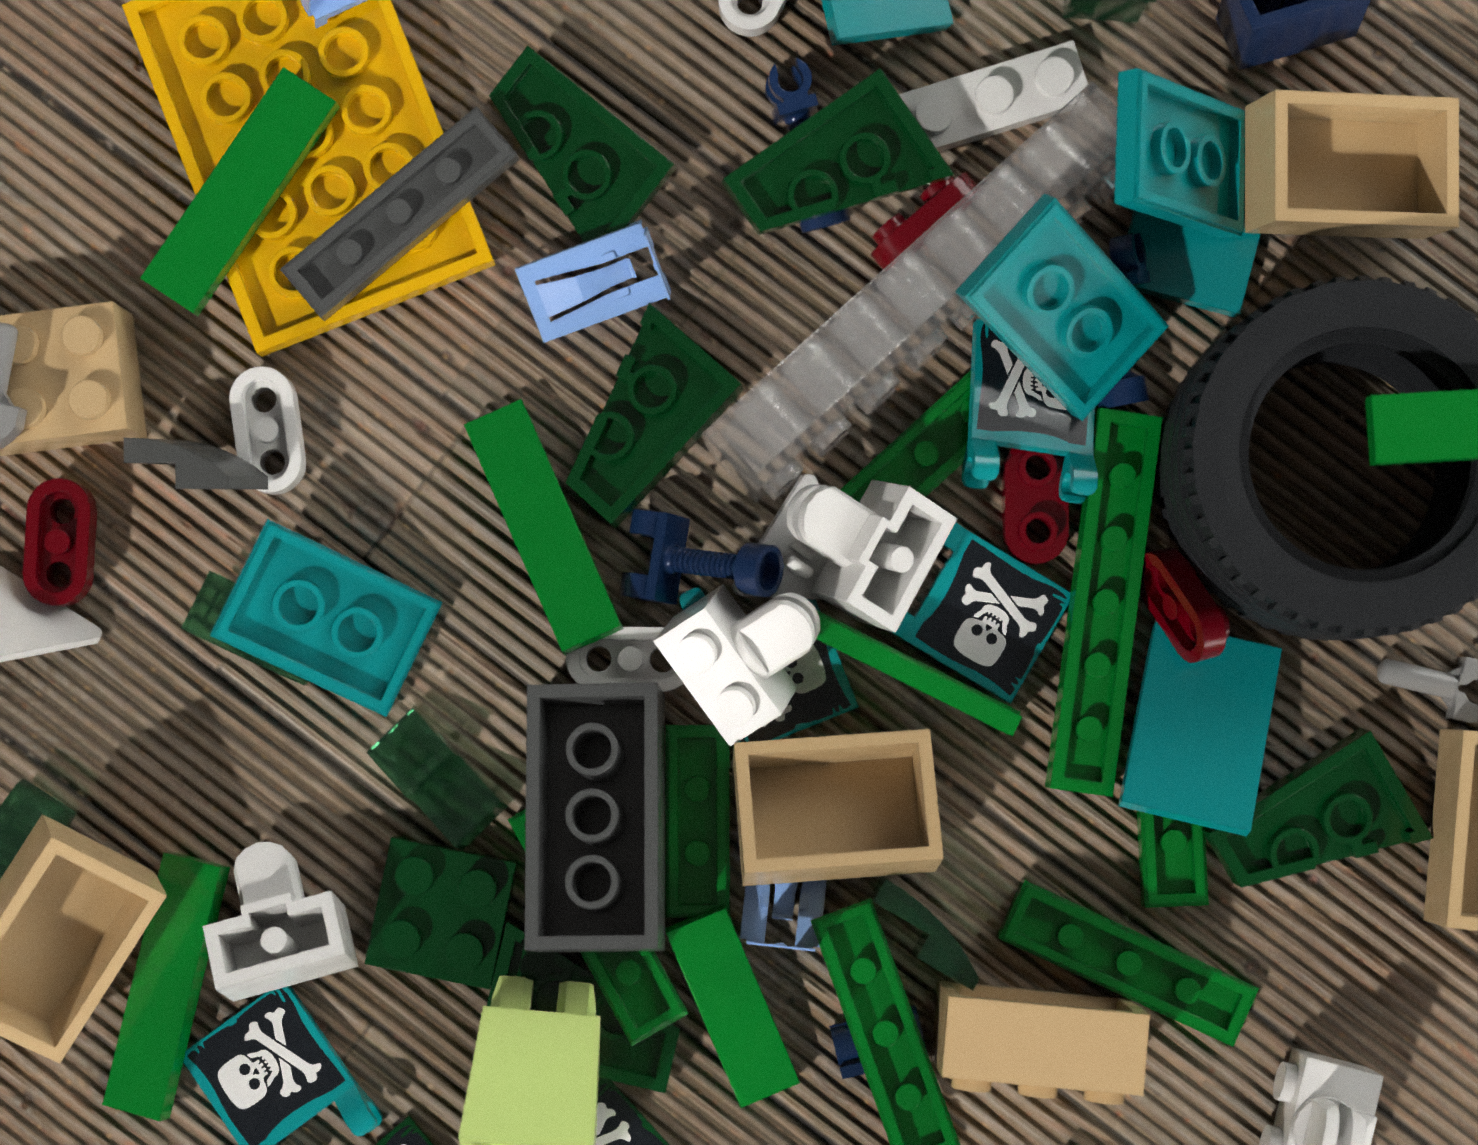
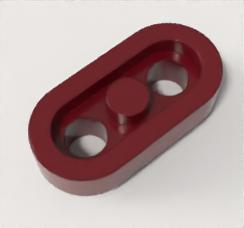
[870,172,983,275]
[1002,448,1069,565]
[23,478,97,607]
[1140,547,1230,663]

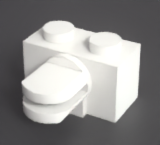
[787,480,958,633]
[653,584,820,746]
[203,842,359,1002]
[1259,1048,1384,1145]

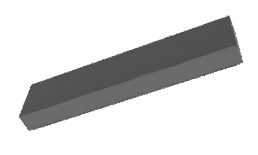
[280,106,520,321]

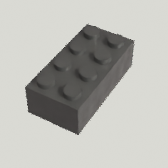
[525,682,665,952]

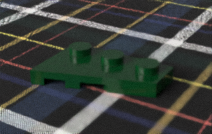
[489,45,677,265]
[721,68,954,235]
[1201,728,1433,888]
[487,921,680,1093]

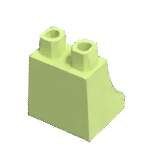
[458,975,601,1145]

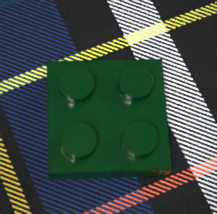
[364,836,519,990]

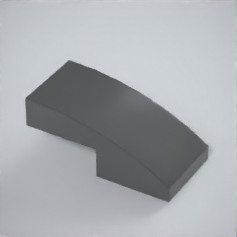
[124,437,268,490]

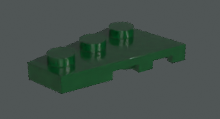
[566,303,744,529]

